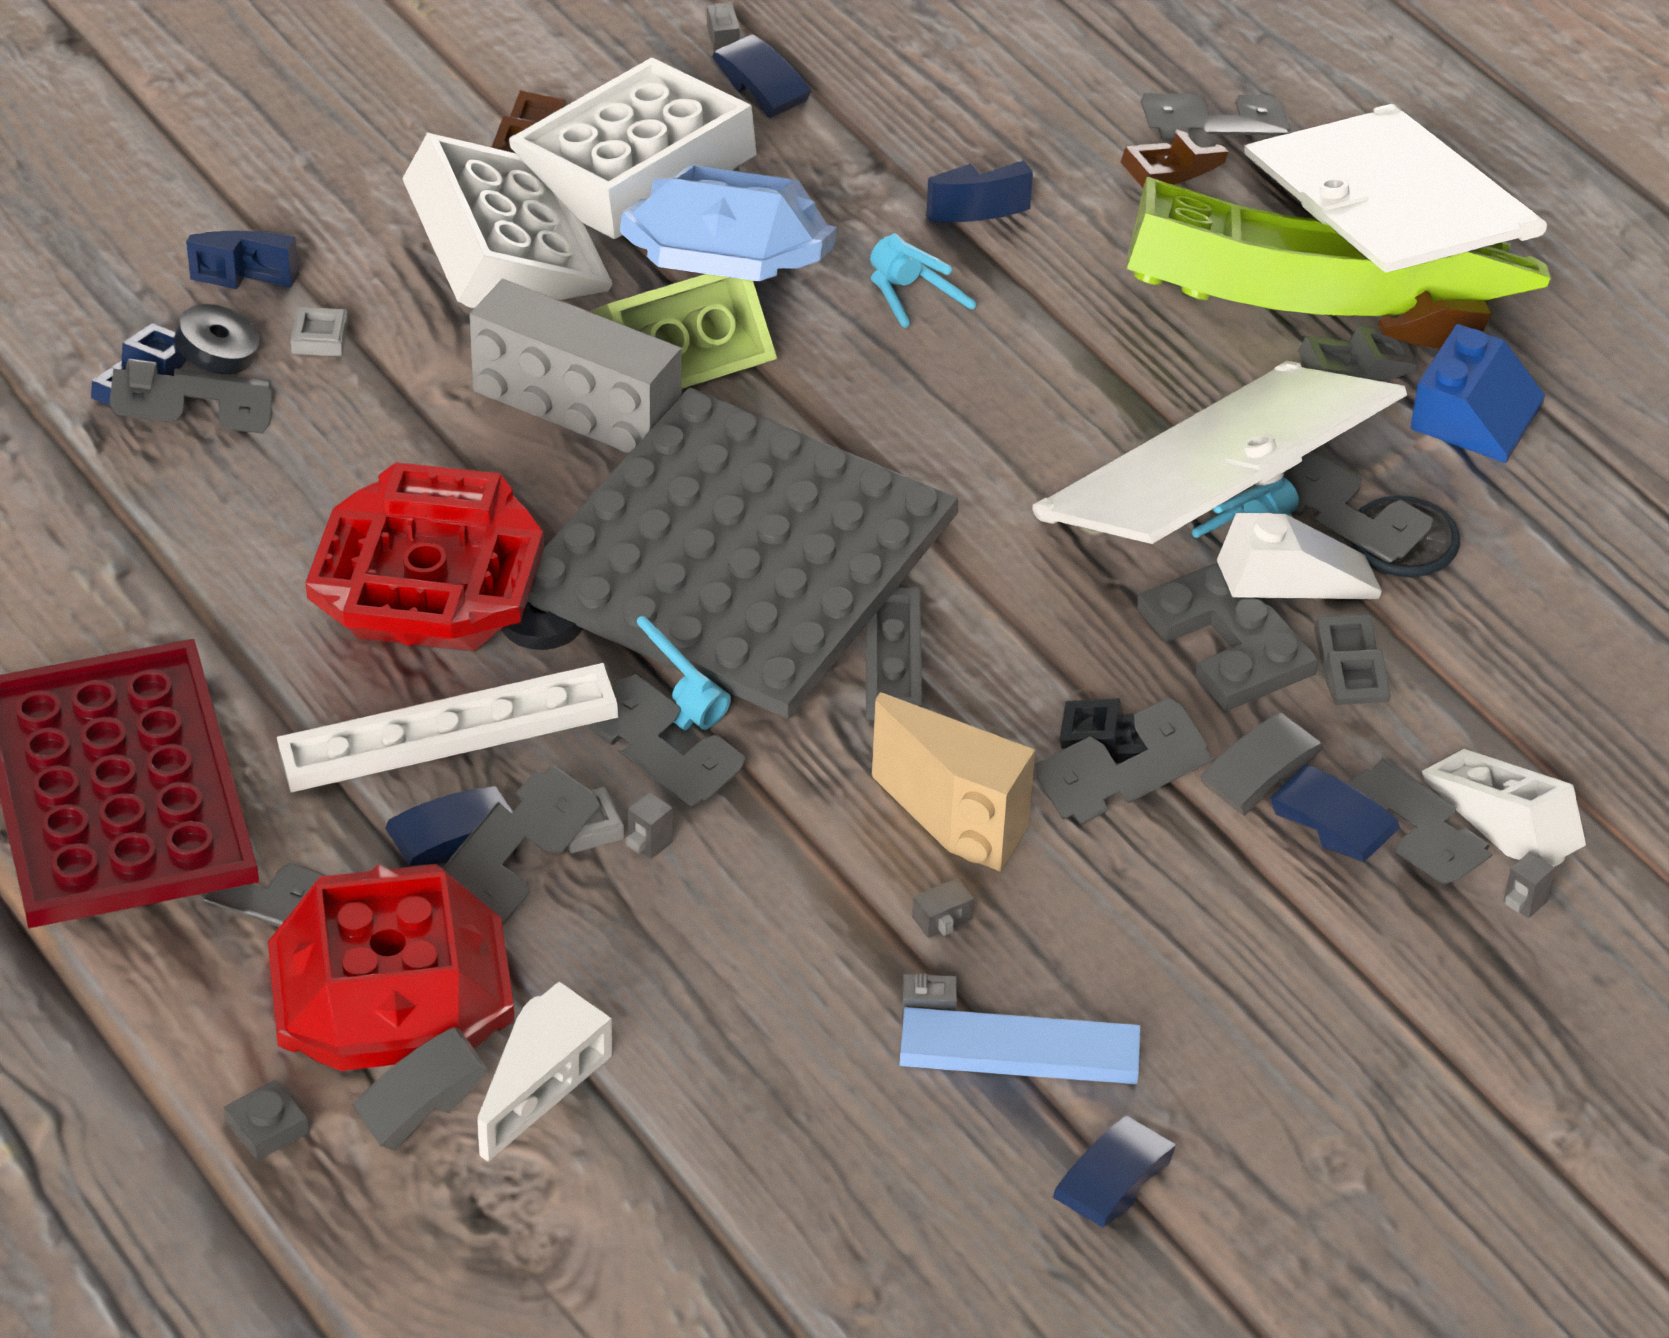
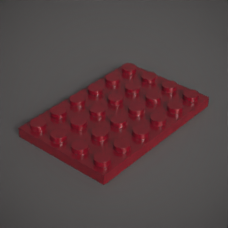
[0,639,259,929]

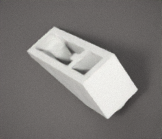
[1217,513,1382,599]
[1422,749,1586,867]
[478,982,612,1162]

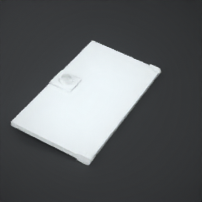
[1244,104,1547,273]
[1032,361,1407,544]

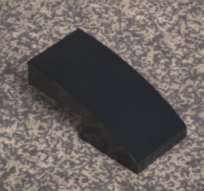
[1059,698,1173,764]

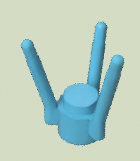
[870,233,977,328]
[1192,477,1299,538]
[637,616,731,731]

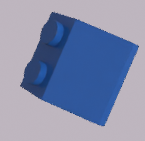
[1410,324,1545,463]

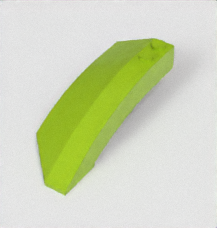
[1127,177,1551,316]

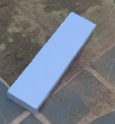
[900,1007,1140,1084]

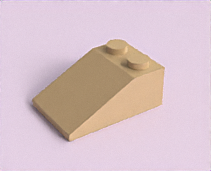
[872,692,1035,872]

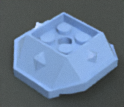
[620,165,837,281]

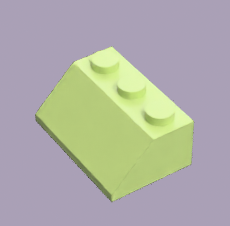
[590,274,777,389]

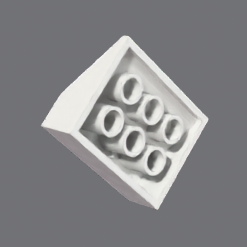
[509,58,756,239]
[403,133,613,308]

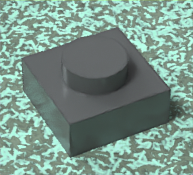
[224,1079,309,1161]

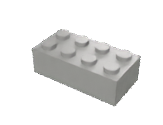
[469,278,682,453]

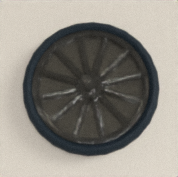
[1350,495,1460,577]

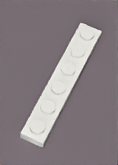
[277,663,618,793]

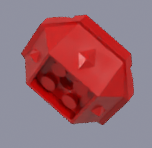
[305,462,544,652]
[268,864,515,1071]

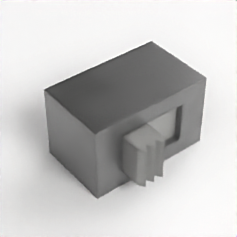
[707,3,740,51]
[626,792,673,859]
[1504,851,1555,919]
[912,878,974,938]
[902,973,957,1020]

